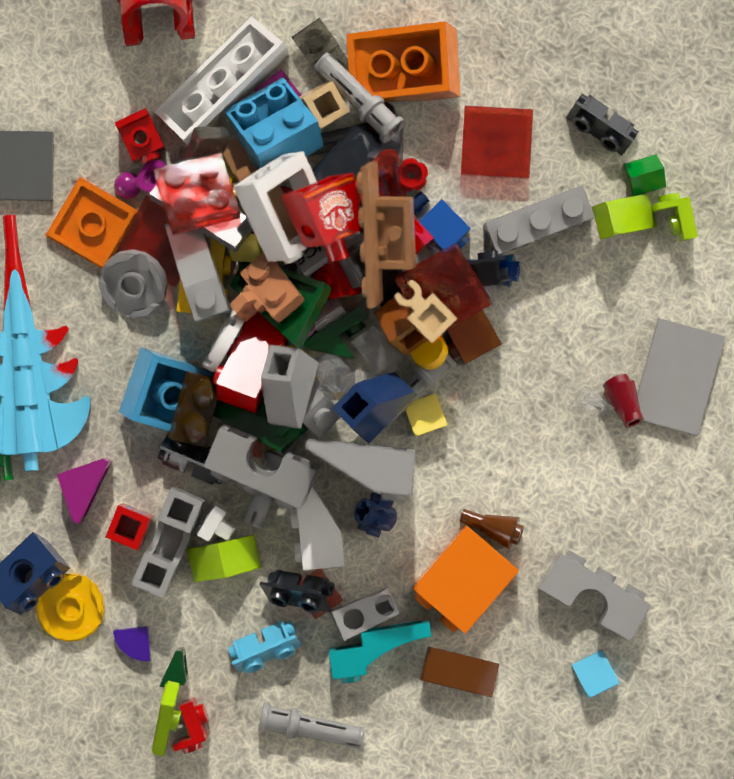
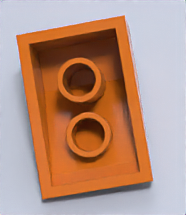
[346,21,461,102]

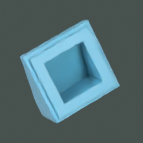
[572,650,619,698]

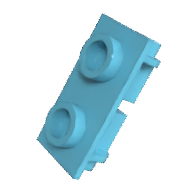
[228,620,302,673]

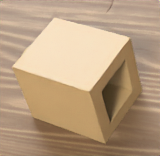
[299,81,350,129]

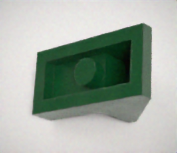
[304,305,369,359]

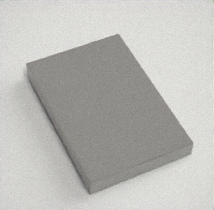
[637,318,725,436]

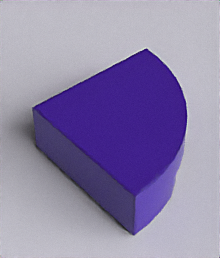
[113,626,152,661]

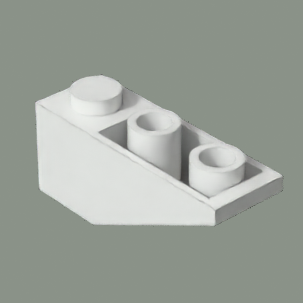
[290,485,345,570]

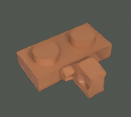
[230,252,305,323]

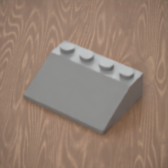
[306,438,415,501]

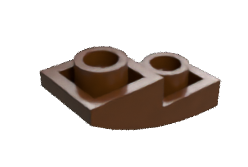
[420,647,499,698]

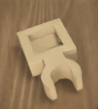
[394,280,457,343]

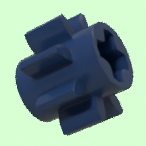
[354,492,397,538]

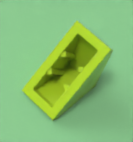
[187,534,261,582]

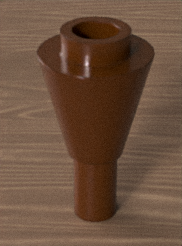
[459,509,524,549]

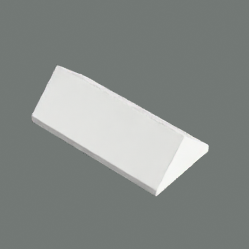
[154,16,289,150]

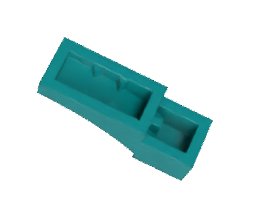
[329,619,431,684]

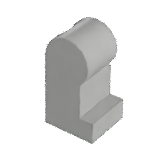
[330,587,400,641]

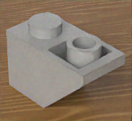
[260,345,319,429]

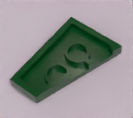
[230,262,332,349]
[213,396,308,453]

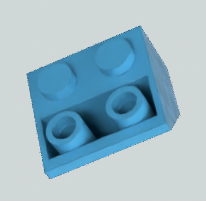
[224,77,324,170]

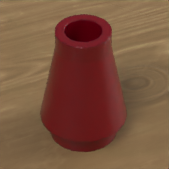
[603,374,644,428]

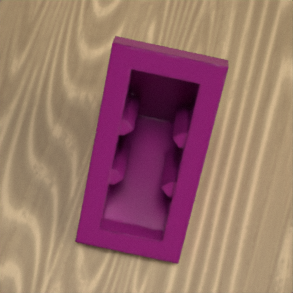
[57,458,112,524]

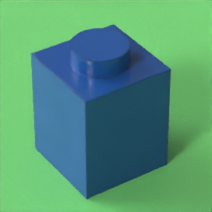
[419,199,471,255]

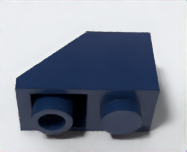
[332,372,417,444]

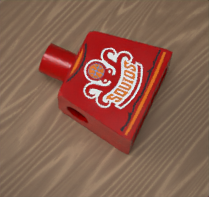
[281,173,361,262]

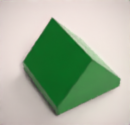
[624,154,666,196]

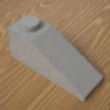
[165,219,232,323]

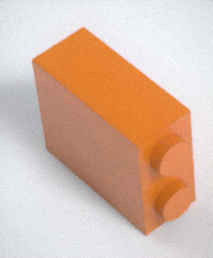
[412,524,519,634]

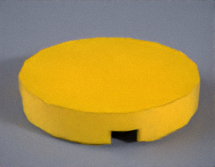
[36,573,105,642]

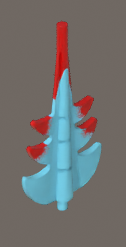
[0,215,90,472]

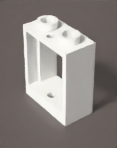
[233,151,317,264]

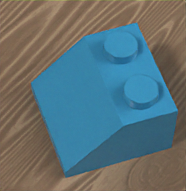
[119,347,215,431]

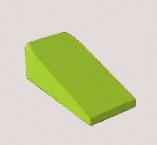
[592,194,657,240]

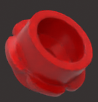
[395,158,428,192]

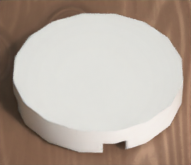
[201,310,244,372]

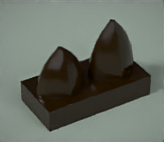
[168,371,217,447]

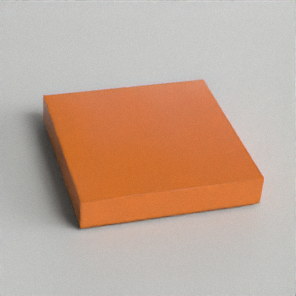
[45,177,139,269]

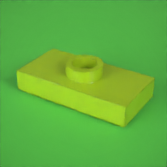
[151,681,181,756]

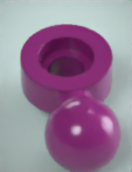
[114,160,170,199]

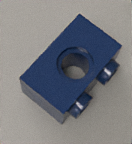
[0,532,70,615]

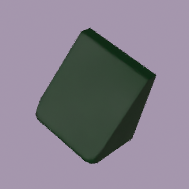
[159,647,189,687]

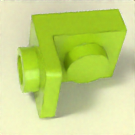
[652,192,698,242]

